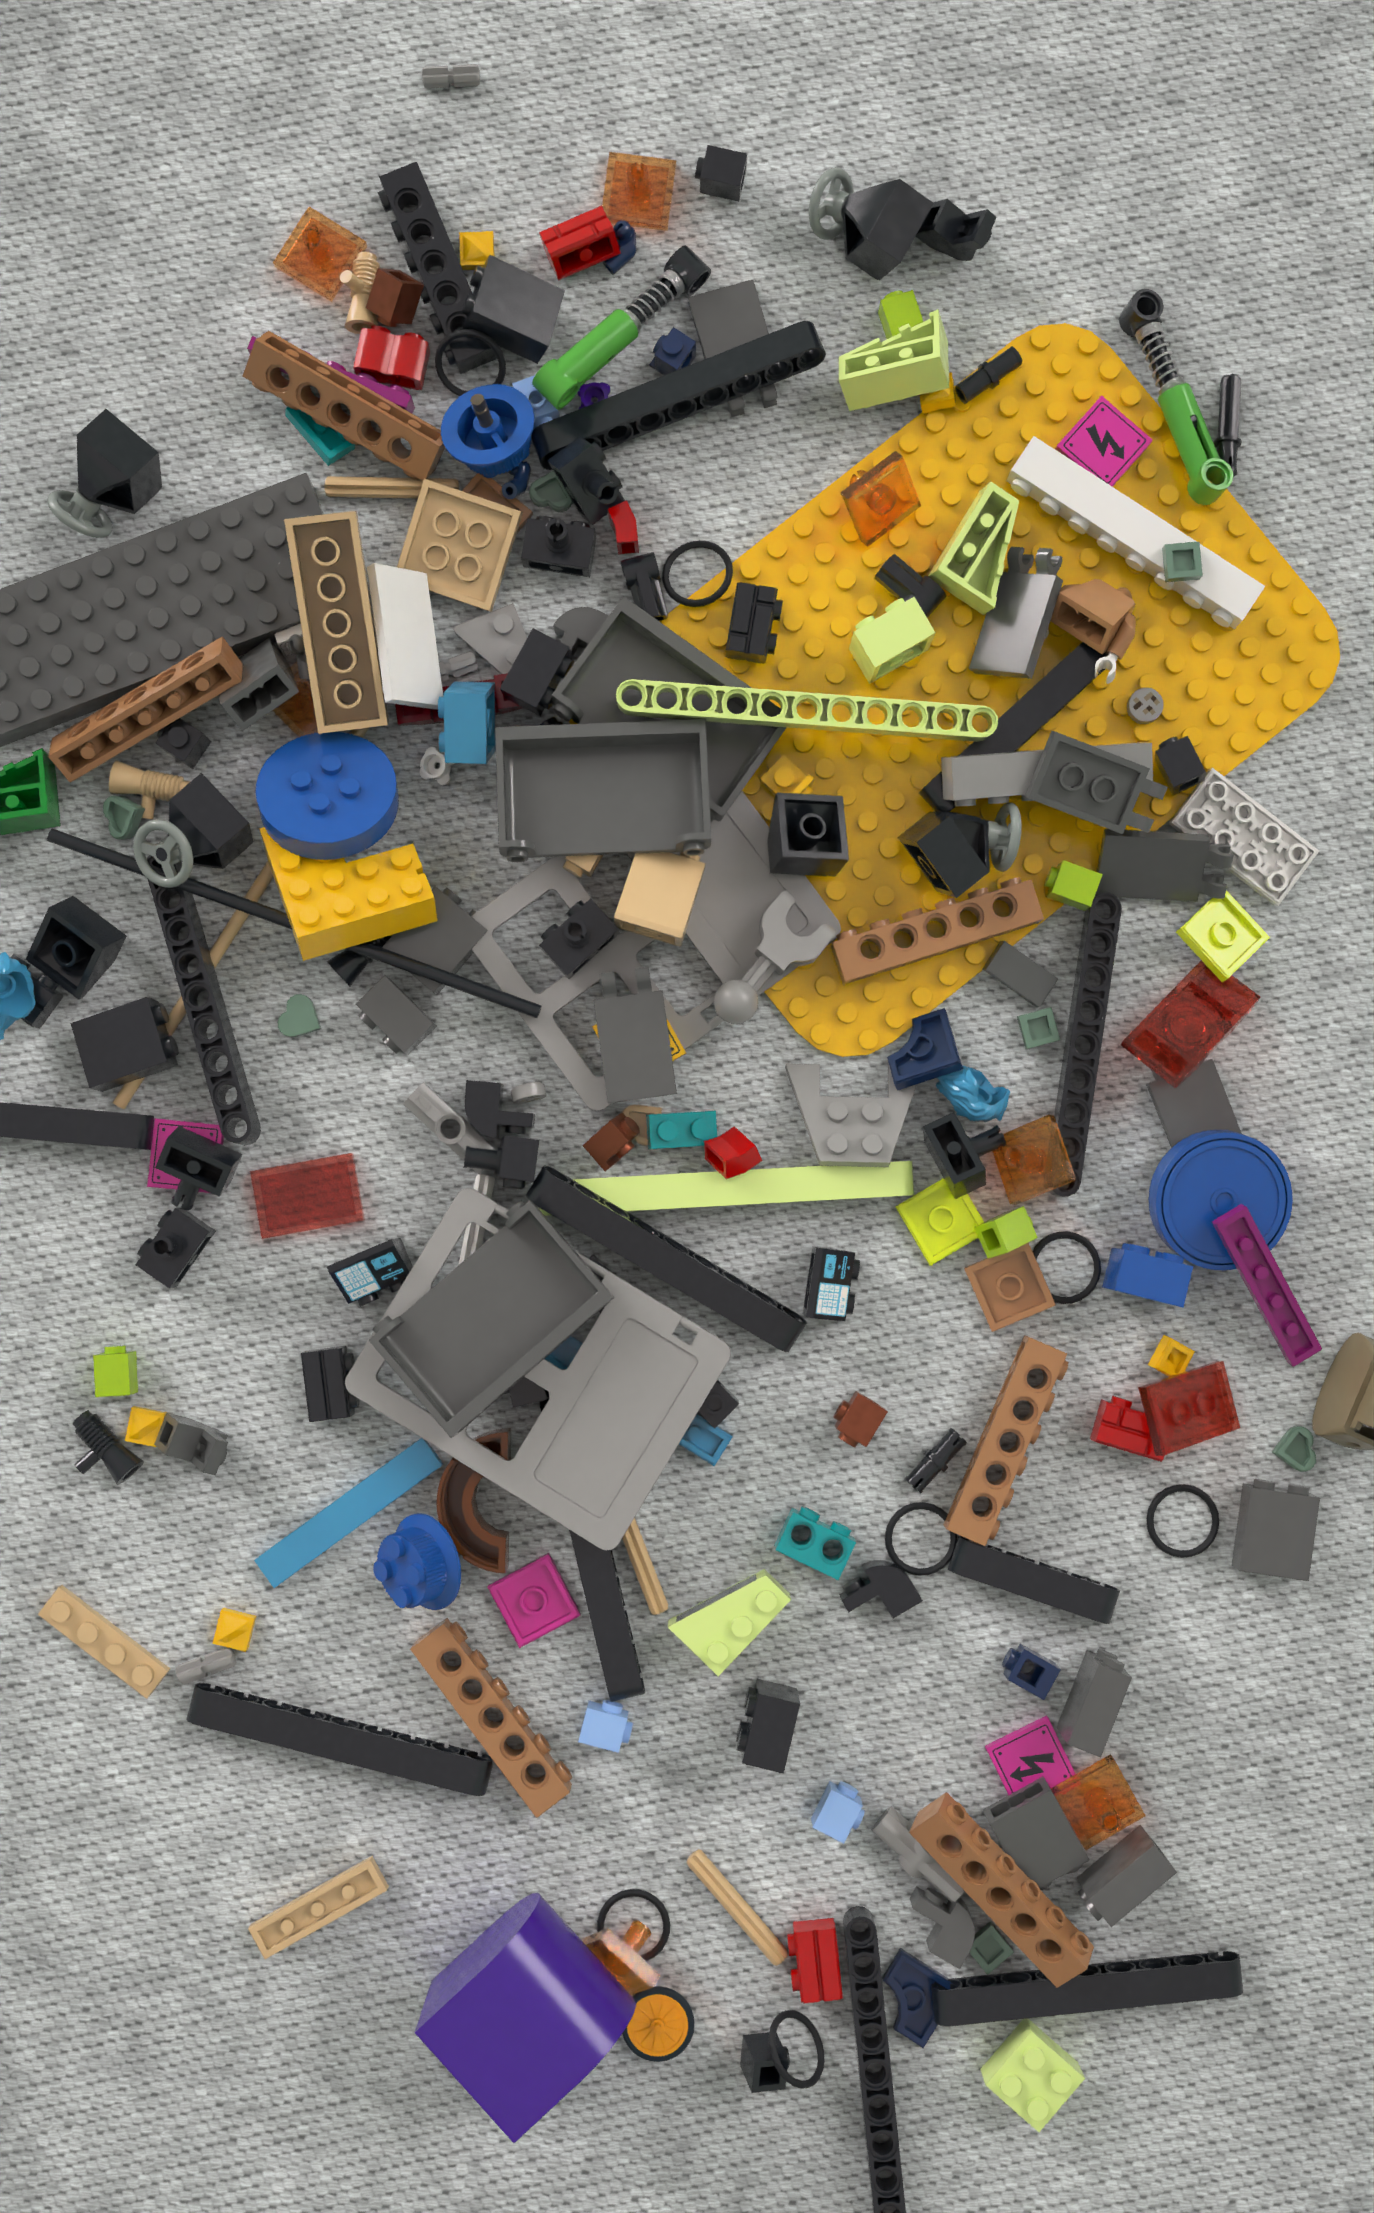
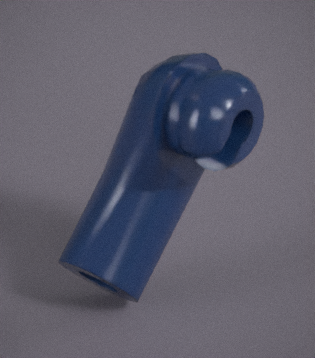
[603,221,637,275]

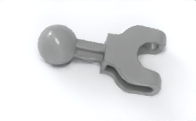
[714,890,836,1024]

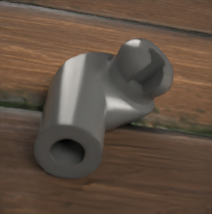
[288,634,311,686]

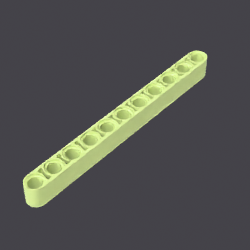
[616,679,998,742]
[539,1161,914,1216]

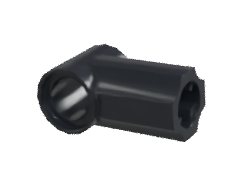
[620,552,668,621]
[874,554,946,618]

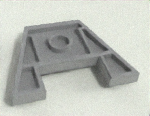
[785,1064,917,1167]

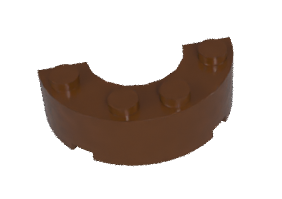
[436,1428,511,1574]

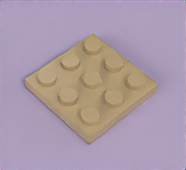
[397,478,523,612]

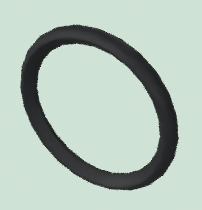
[435,329,506,396]
[662,540,733,607]
[1033,1231,1101,1304]
[1146,1484,1219,1558]
[885,1502,958,1576]
[597,1889,670,1964]
[769,2010,825,2089]

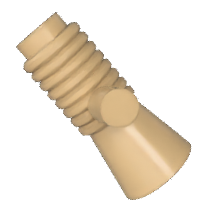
[340,252,380,334]
[109,760,190,819]

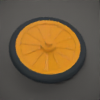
[622,1986,695,2062]

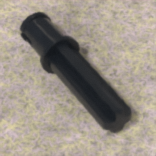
[1214,374,1242,477]

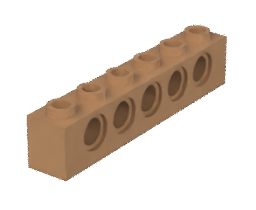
[242,330,445,481]
[48,636,243,783]
[831,877,1044,985]
[943,1335,1069,1546]
[410,1618,572,1818]
[909,1792,1094,1988]

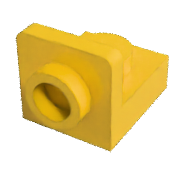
[760,754,814,795]

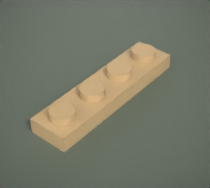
[38,1585,170,1699]
[248,1856,389,1959]

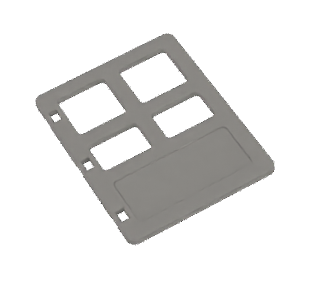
[471,791,841,1111]
[345,1188,731,1550]

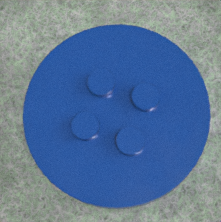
[256,732,399,860]
[1148,1129,1293,1270]

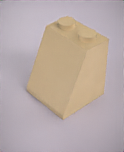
[614,852,706,947]

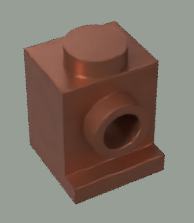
[582,1112,640,1171]

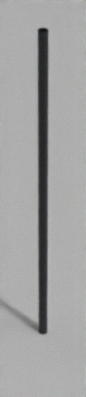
[47,828,542,1018]

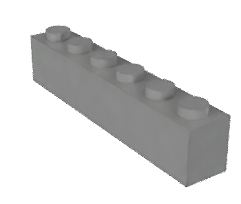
[941,742,1153,806]

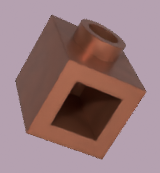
[366,268,424,327]
[833,1391,888,1448]

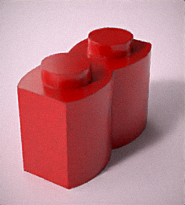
[353,325,430,390]

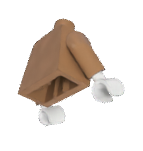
[1045,579,1136,684]

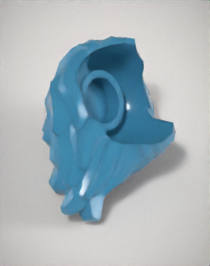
[0,952,36,1040]
[936,1066,1010,1122]

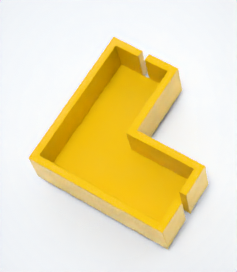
[259,827,437,961]

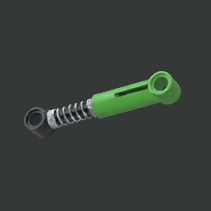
[532,245,711,410]
[1119,289,1234,505]

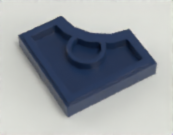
[887,1008,963,1091]
[882,1948,953,2048]

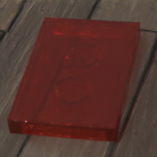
[250,1153,365,1239]
[1138,1361,1240,1456]

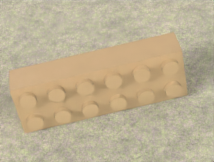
[284,511,389,734]

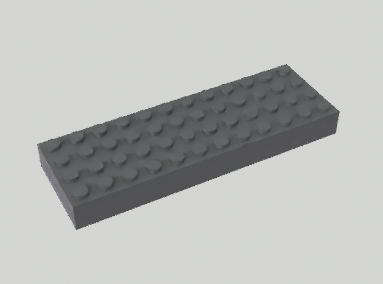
[0,473,324,747]

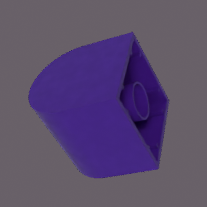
[414,1893,636,2143]

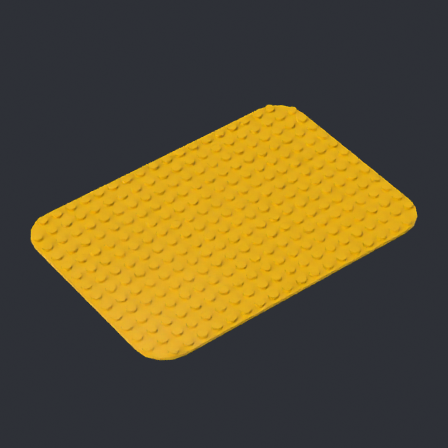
[569,323,1340,1057]

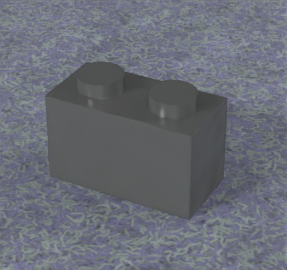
[356,975,437,1055]

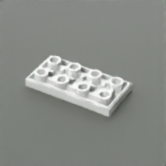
[367,563,443,710]
[1168,768,1319,906]

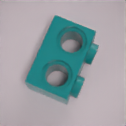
[774,1506,856,1581]

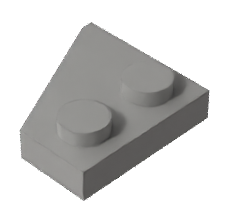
[453,603,527,674]

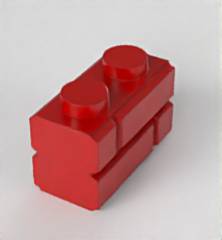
[539,205,621,281]
[1090,1396,1173,1462]
[787,1918,843,2004]

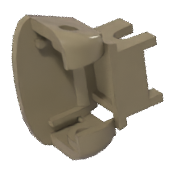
[1312,1332,1374,1450]

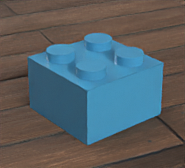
[438,681,496,764]

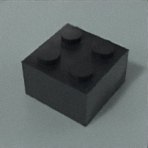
[736,1678,800,1774]

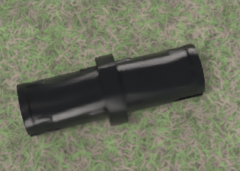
[955,346,1022,404]
[904,1428,967,1494]

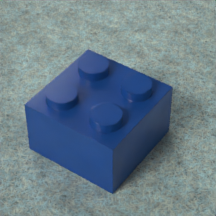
[1102,1243,1193,1308]

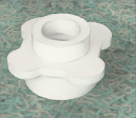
[420,747,455,785]

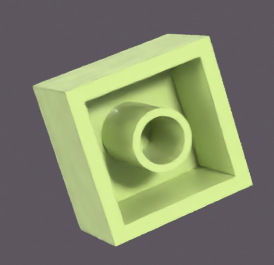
[849,597,936,684]
[980,2018,1085,2132]

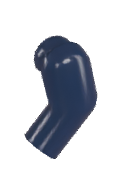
[502,461,531,499]

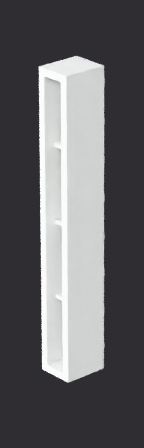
[1006,436,1265,629]

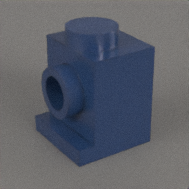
[649,327,696,375]
[1002,1643,1061,1700]

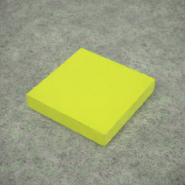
[1176,890,1270,982]
[895,1178,984,1266]

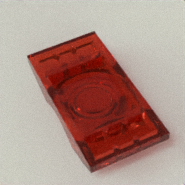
[1121,960,1261,1089]

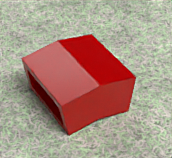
[607,500,639,555]
[704,1126,762,1179]

